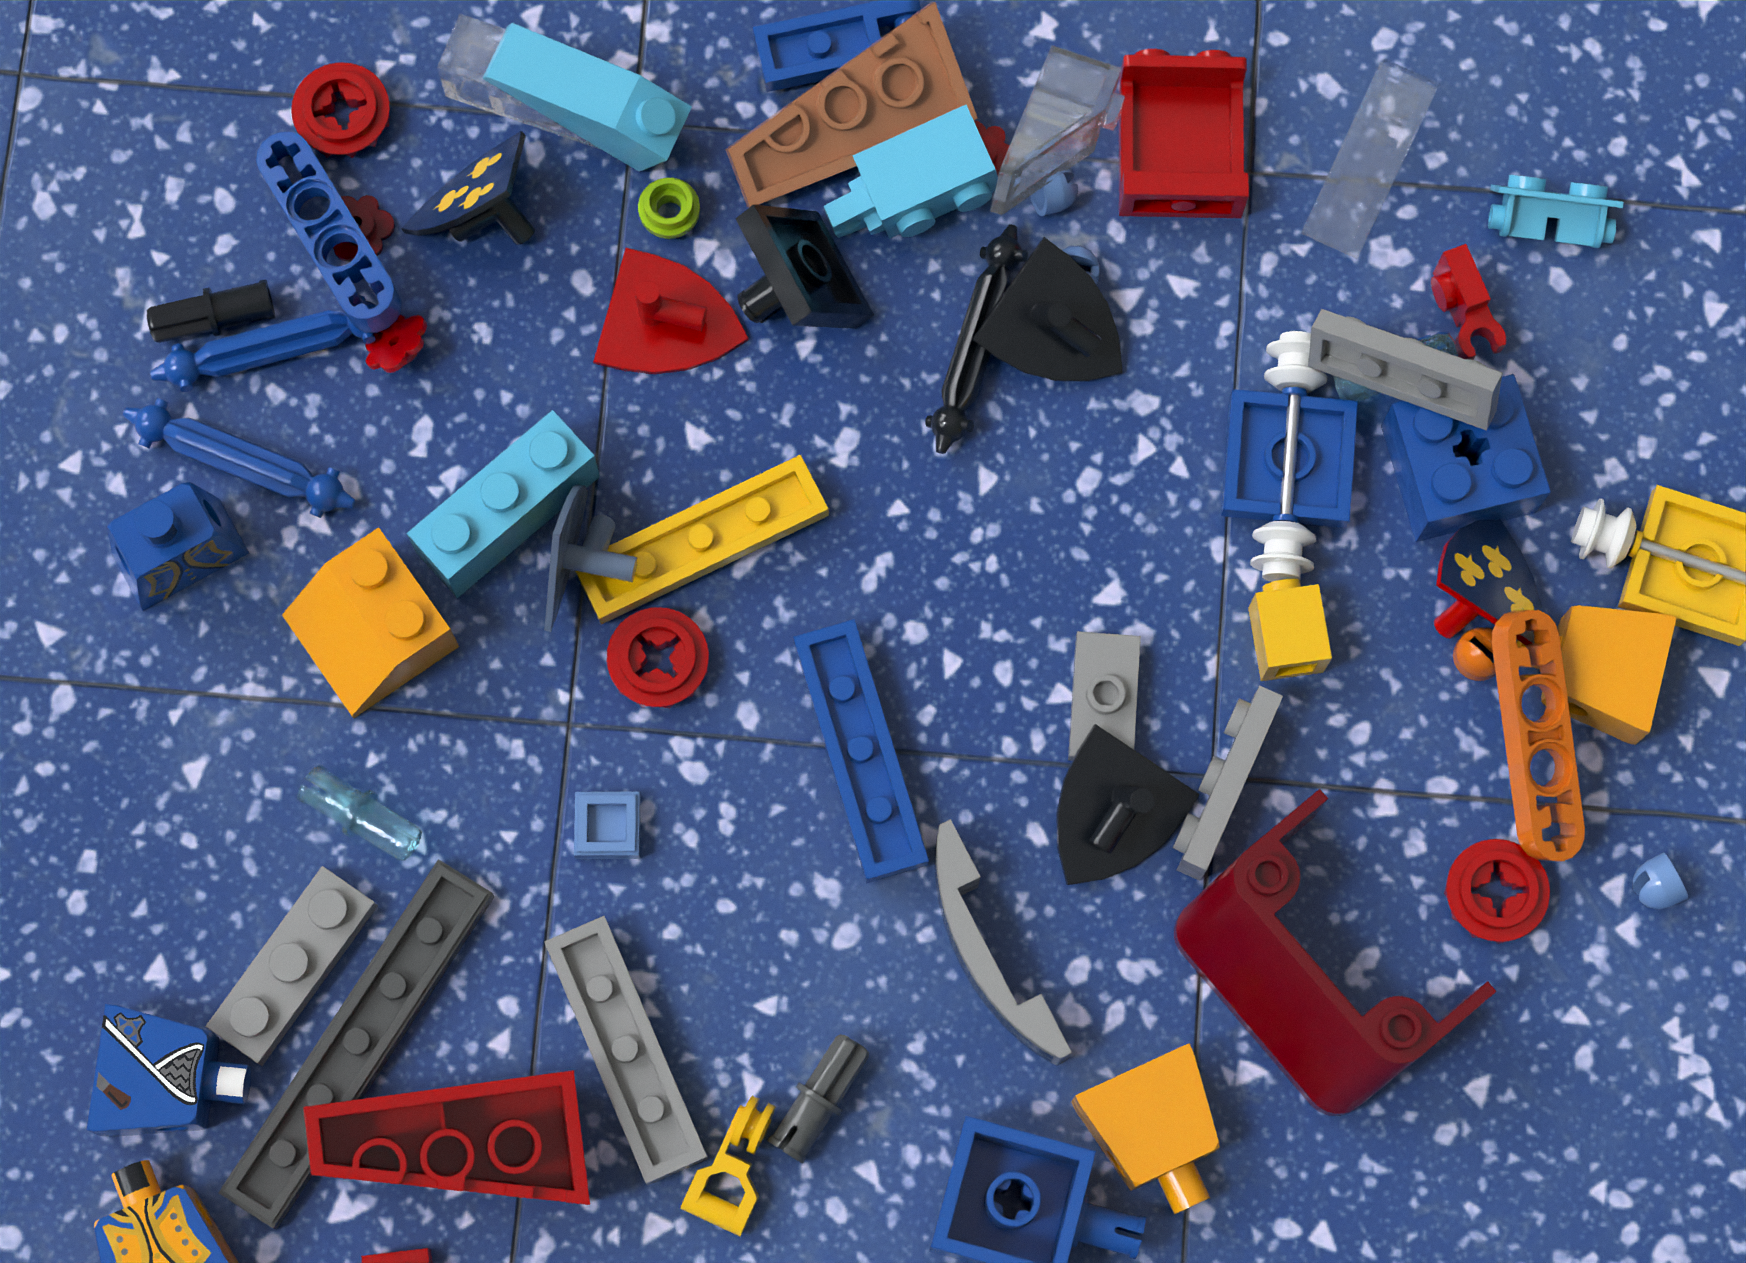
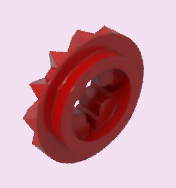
[291,62,390,158]
[607,607,709,709]
[1444,839,1550,944]

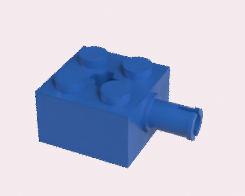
[1381,332,1551,542]
[929,1116,1146,1263]

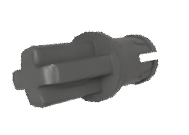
[767,1034,869,1164]

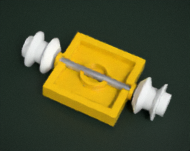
[1571,485,1746,646]

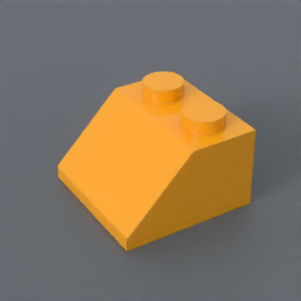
[282,527,459,719]

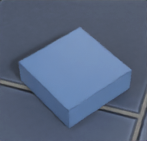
[574,792,641,859]

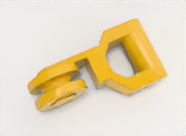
[680,1095,776,1237]

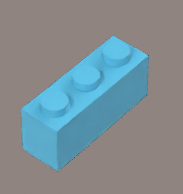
[406,410,600,598]

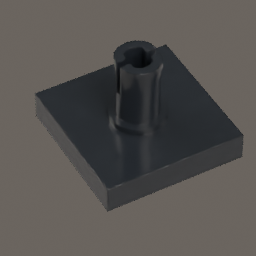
[735,204,874,329]

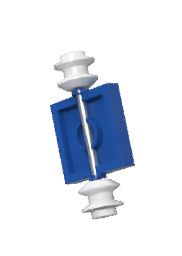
[1221,331,1358,582]

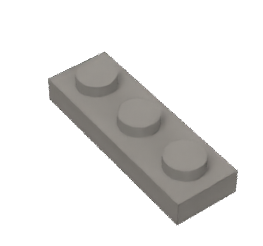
[1308,309,1503,431]
[1173,685,1283,881]
[205,866,378,1066]

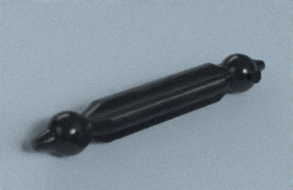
[925,224,1028,454]

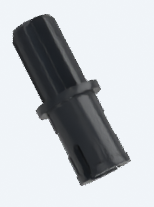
[147,279,276,343]

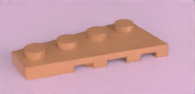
[725,2,978,207]

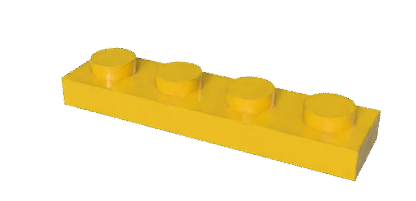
[575,455,829,625]

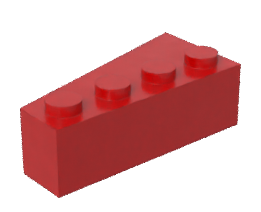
[303,1070,590,1205]

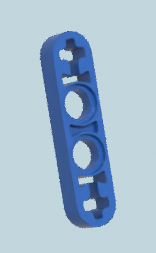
[256,132,402,332]

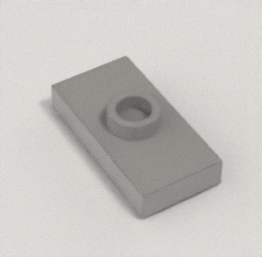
[1068,631,1141,761]

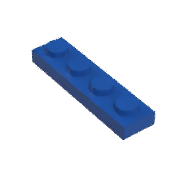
[793,619,929,883]

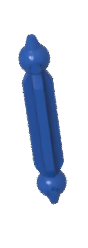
[150,295,378,392]
[123,398,356,518]

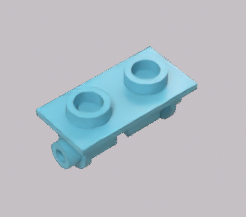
[1488,174,1624,248]

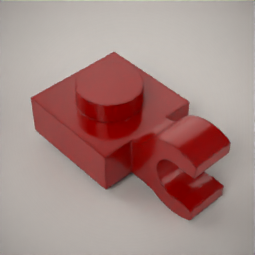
[1431,244,1506,360]

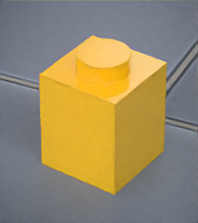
[1248,579,1332,681]

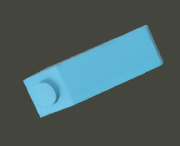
[482,23,692,172]

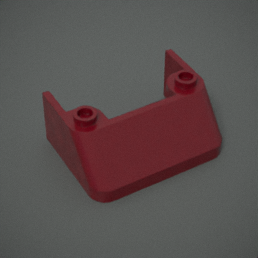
[1174,789,1497,1116]

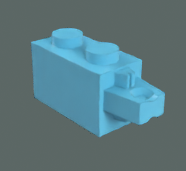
[824,105,1001,239]

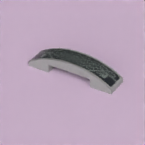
[935,819,1072,1066]

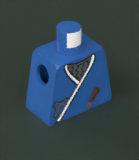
[86,1004,251,1137]

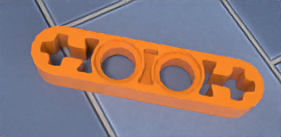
[1492,610,1585,861]

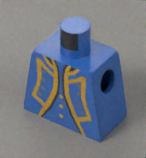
[107,482,249,611]

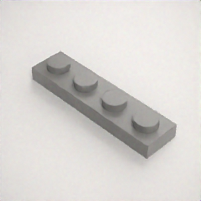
[544,916,708,1186]

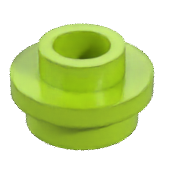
[638,178,700,239]

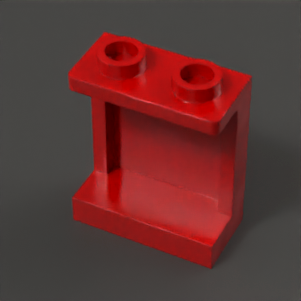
[1119,49,1249,219]

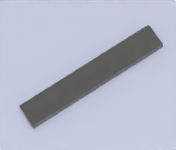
[218,859,495,1230]

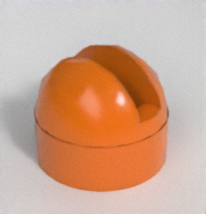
[1453,627,1496,681]

